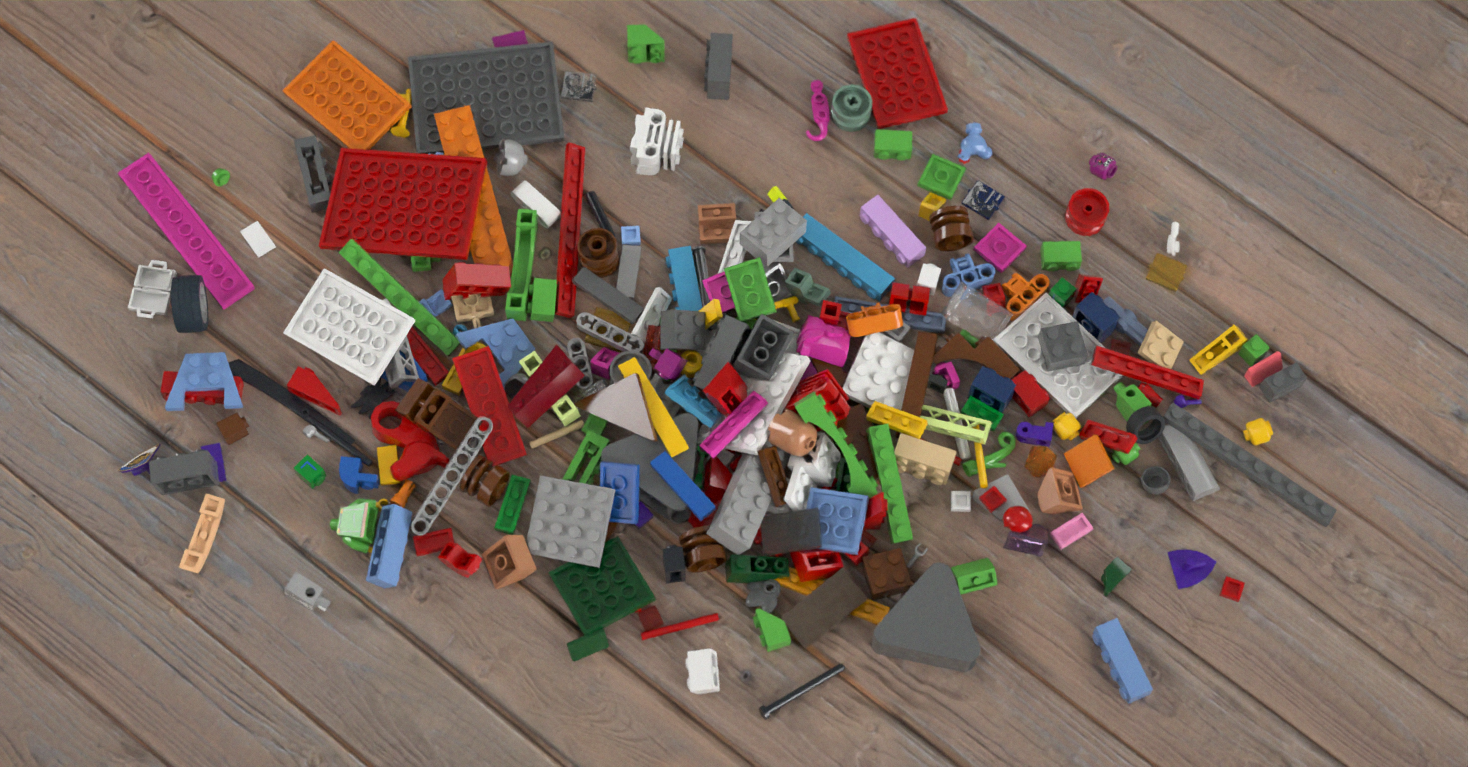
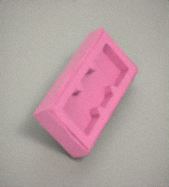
[1050,513,1094,550]

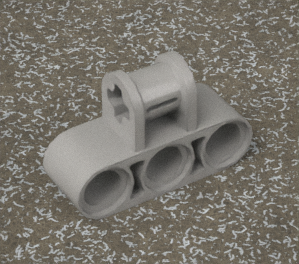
[567,338,595,395]

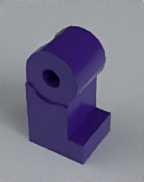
[1015,422,1053,447]

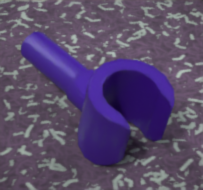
[1173,395,1202,408]

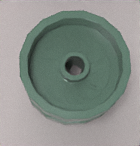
[831,84,873,132]

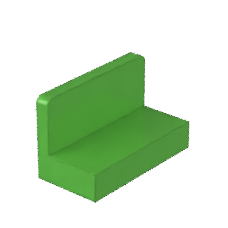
[951,558,998,594]

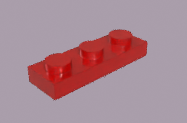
[1079,420,1138,454]

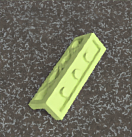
[920,405,992,444]

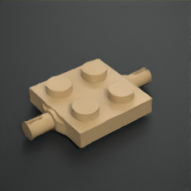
[451,294,494,329]

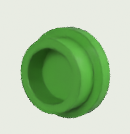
[212,168,230,186]

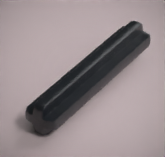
[586,191,615,237]

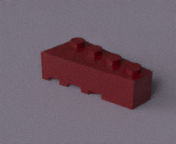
[508,344,585,428]

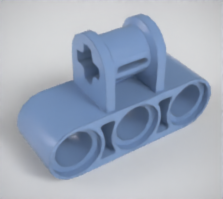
[941,253,995,297]

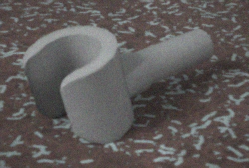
[303,425,330,443]
[906,543,928,569]

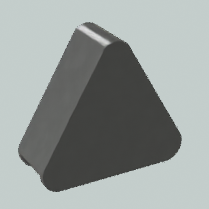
[601,413,699,524]
[871,563,980,672]

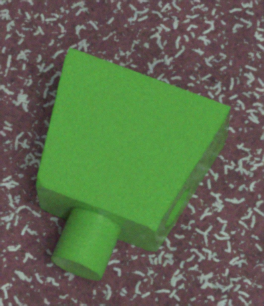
[1113,382,1152,425]

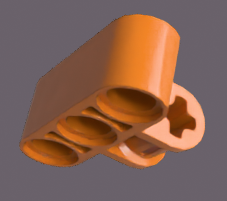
[1001,273,1050,321]
[846,303,903,337]

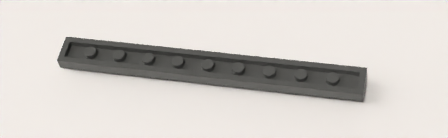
[1163,402,1337,527]

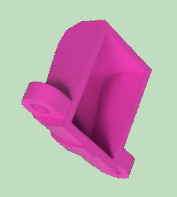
[796,315,850,368]

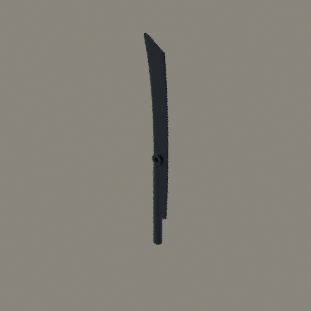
[228,359,373,467]

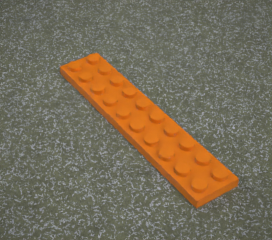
[434,105,513,276]

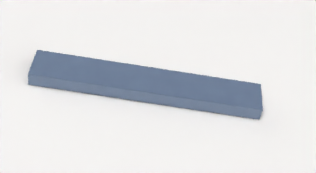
[834,296,947,334]

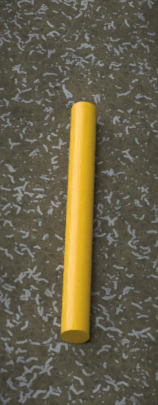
[973,424,988,489]

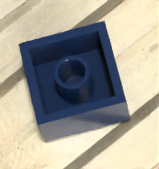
[1072,292,1120,343]
[967,366,1016,414]

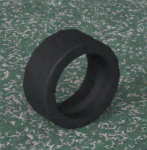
[1126,406,1165,444]

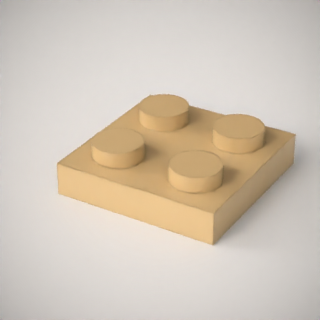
[1138,321,1184,369]

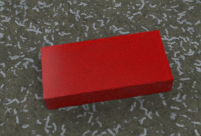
[412,528,455,557]

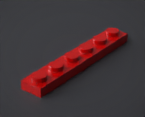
[1091,346,1204,399]

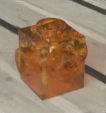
[1024,446,1057,478]

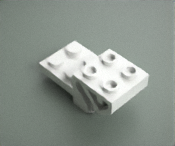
[784,433,841,520]

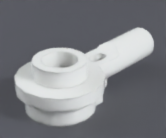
[1167,222,1180,256]

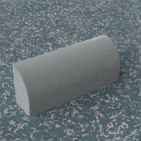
[1158,425,1220,502]

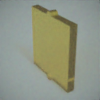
[1145,253,1188,292]

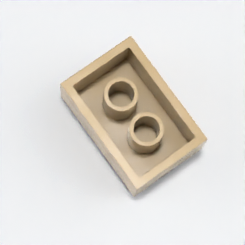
[894,433,957,485]

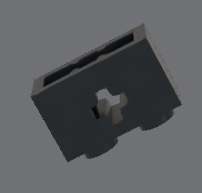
[662,545,686,584]

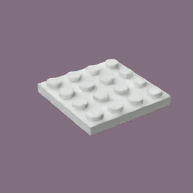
[842,333,936,410]

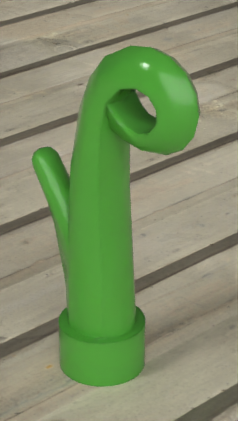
[962,432,1016,477]

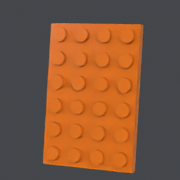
[282,40,412,150]

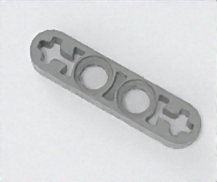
[576,312,644,353]

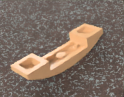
[179,494,225,574]

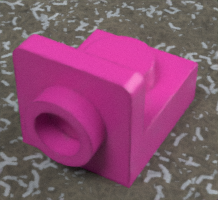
[932,362,960,390]

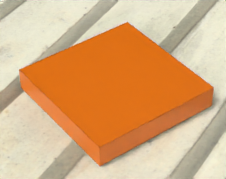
[1064,435,1114,488]

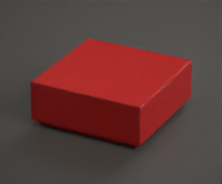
[979,486,1007,514]
[1219,576,1245,602]

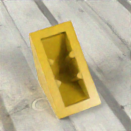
[918,192,947,221]

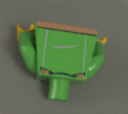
[330,498,388,555]

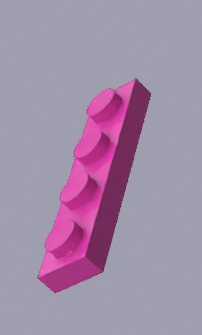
[699,391,768,458]

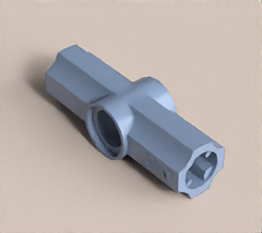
[1104,297,1148,346]

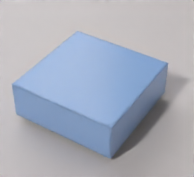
[621,226,641,246]

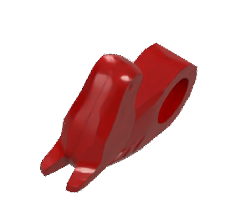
[371,401,450,481]

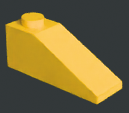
[1189,324,1249,375]

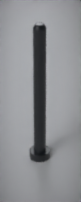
[759,664,845,720]

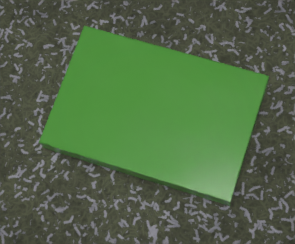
[724,257,777,322]

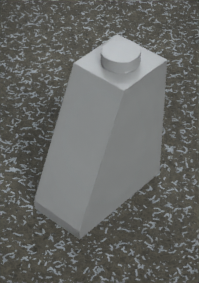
[972,474,1031,522]

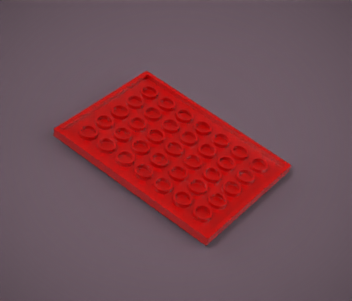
[319,148,487,260]

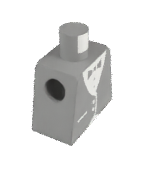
[285,572,331,611]

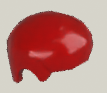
[1002,505,1033,533]

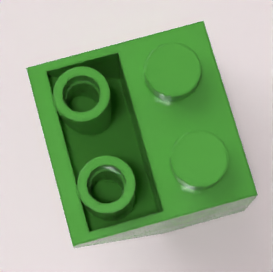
[627,25,665,64]

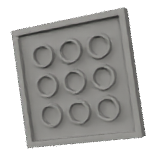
[526,476,615,567]

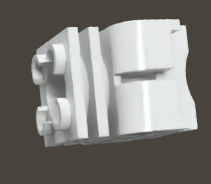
[630,107,684,175]

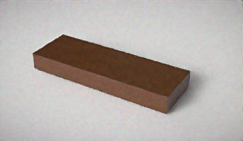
[757,445,788,508]

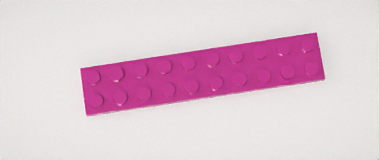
[118,153,255,310]

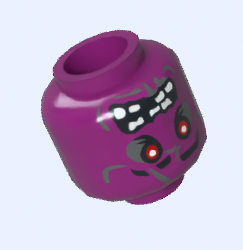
[1089,152,1117,180]

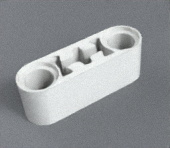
[510,180,561,229]

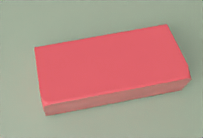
[1244,351,1283,387]

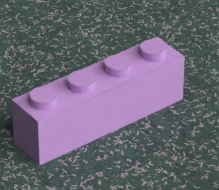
[860,195,926,268]

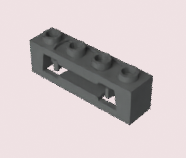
[294,135,332,213]

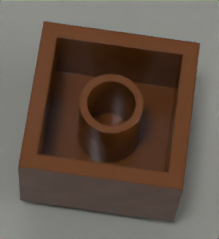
[861,548,912,601]

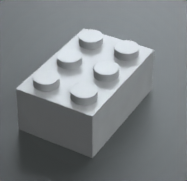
[740,198,807,267]

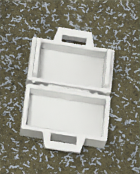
[128,260,177,319]

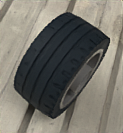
[171,275,208,333]

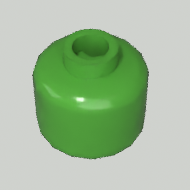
[1110,442,1140,465]

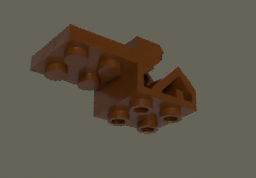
[395,378,483,451]

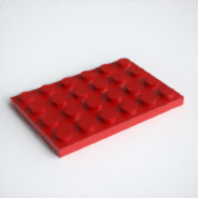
[847,18,948,130]

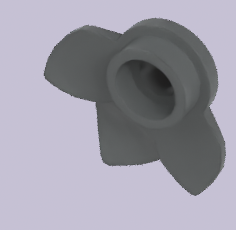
[746,579,781,614]

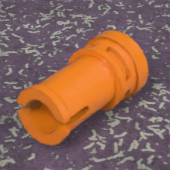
[390,480,416,508]

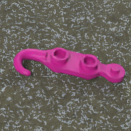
[806,80,830,141]

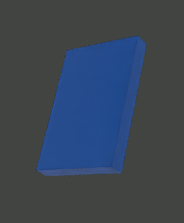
[600,461,640,524]

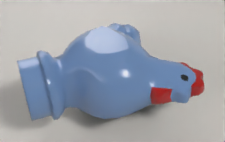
[957,123,992,164]

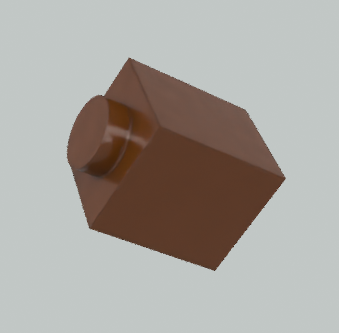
[216,412,250,445]

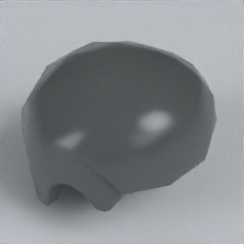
[504,373,530,399]
[1141,466,1171,495]

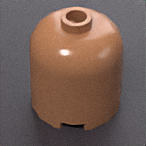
[768,409,817,457]

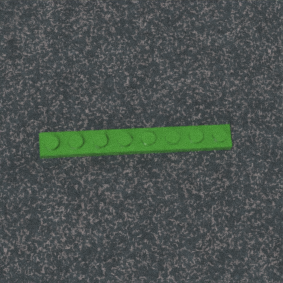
[339,239,460,356]

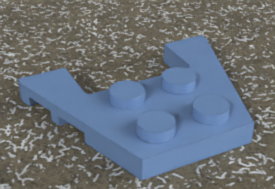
[455,318,535,390]
[165,352,243,411]

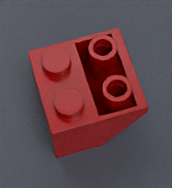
[703,362,747,417]
[788,545,844,582]

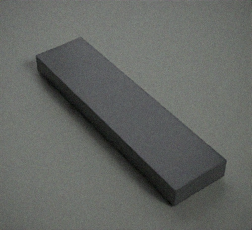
[572,267,644,325]

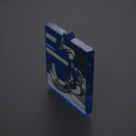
[961,180,1005,221]

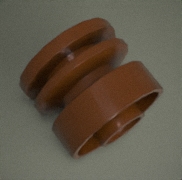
[929,205,974,252]
[577,228,619,278]
[459,455,510,507]
[679,525,727,573]

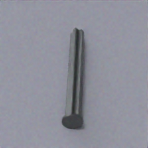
[691,246,718,331]

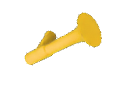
[391,89,412,138]
[755,296,800,322]

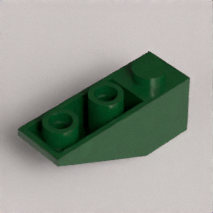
[725,554,789,583]

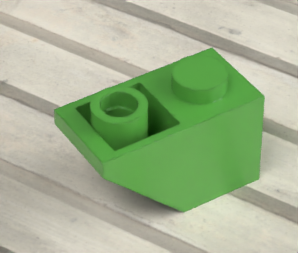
[753,609,791,652]

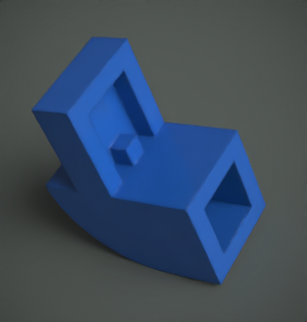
[339,456,380,494]

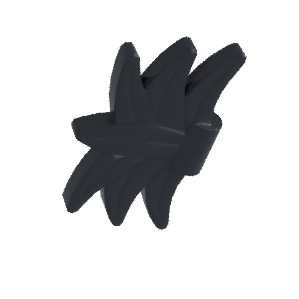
[351,376,395,419]

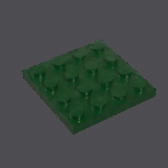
[548,536,656,636]

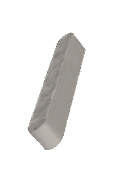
[411,416,493,535]

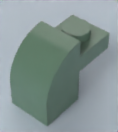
[785,268,831,307]

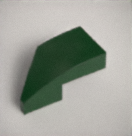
[1101,557,1132,597]

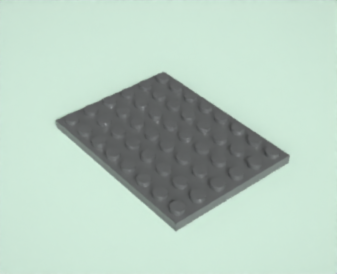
[408,42,565,154]

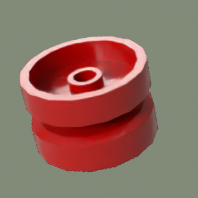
[1065,188,1109,236]

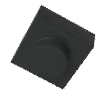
[927,373,948,394]

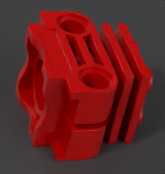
[784,369,850,432]

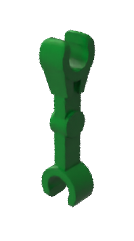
[694,444,708,490]

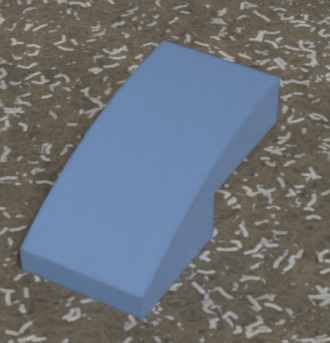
[419,289,453,317]

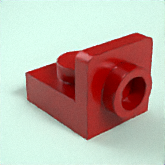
[982,283,1006,314]

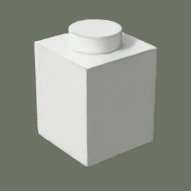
[917,263,941,296]

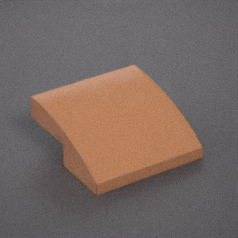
[698,203,736,244]

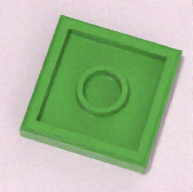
[917,154,966,200]

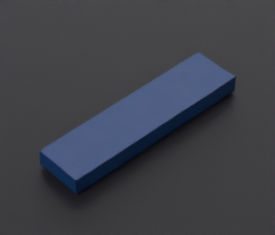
[650,451,716,521]

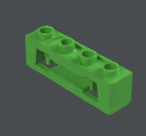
[562,430,610,485]

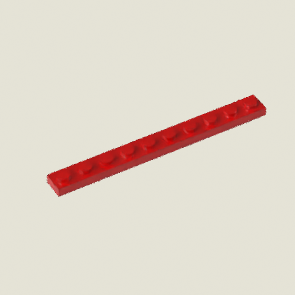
[555,142,585,318]

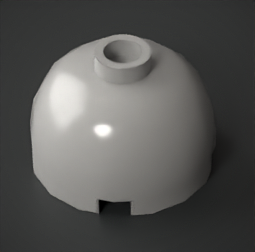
[496,138,527,176]

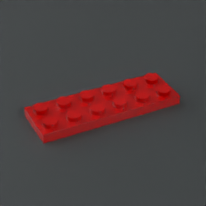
[452,346,527,467]

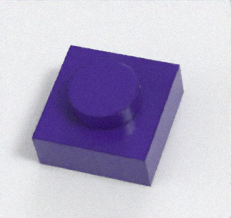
[634,501,654,529]

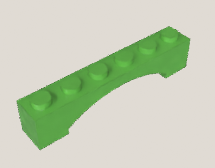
[505,209,538,321]
[794,391,879,498]
[866,424,913,544]

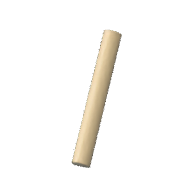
[529,420,584,449]

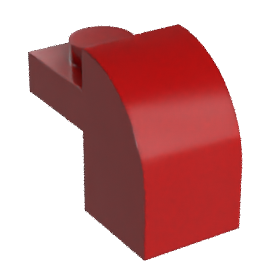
[819,300,850,332]
[437,542,483,578]

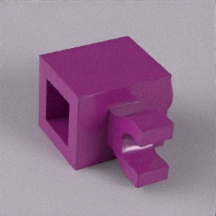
[649,348,688,380]

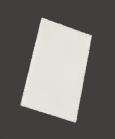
[240,221,276,258]

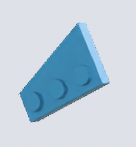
[665,374,722,428]

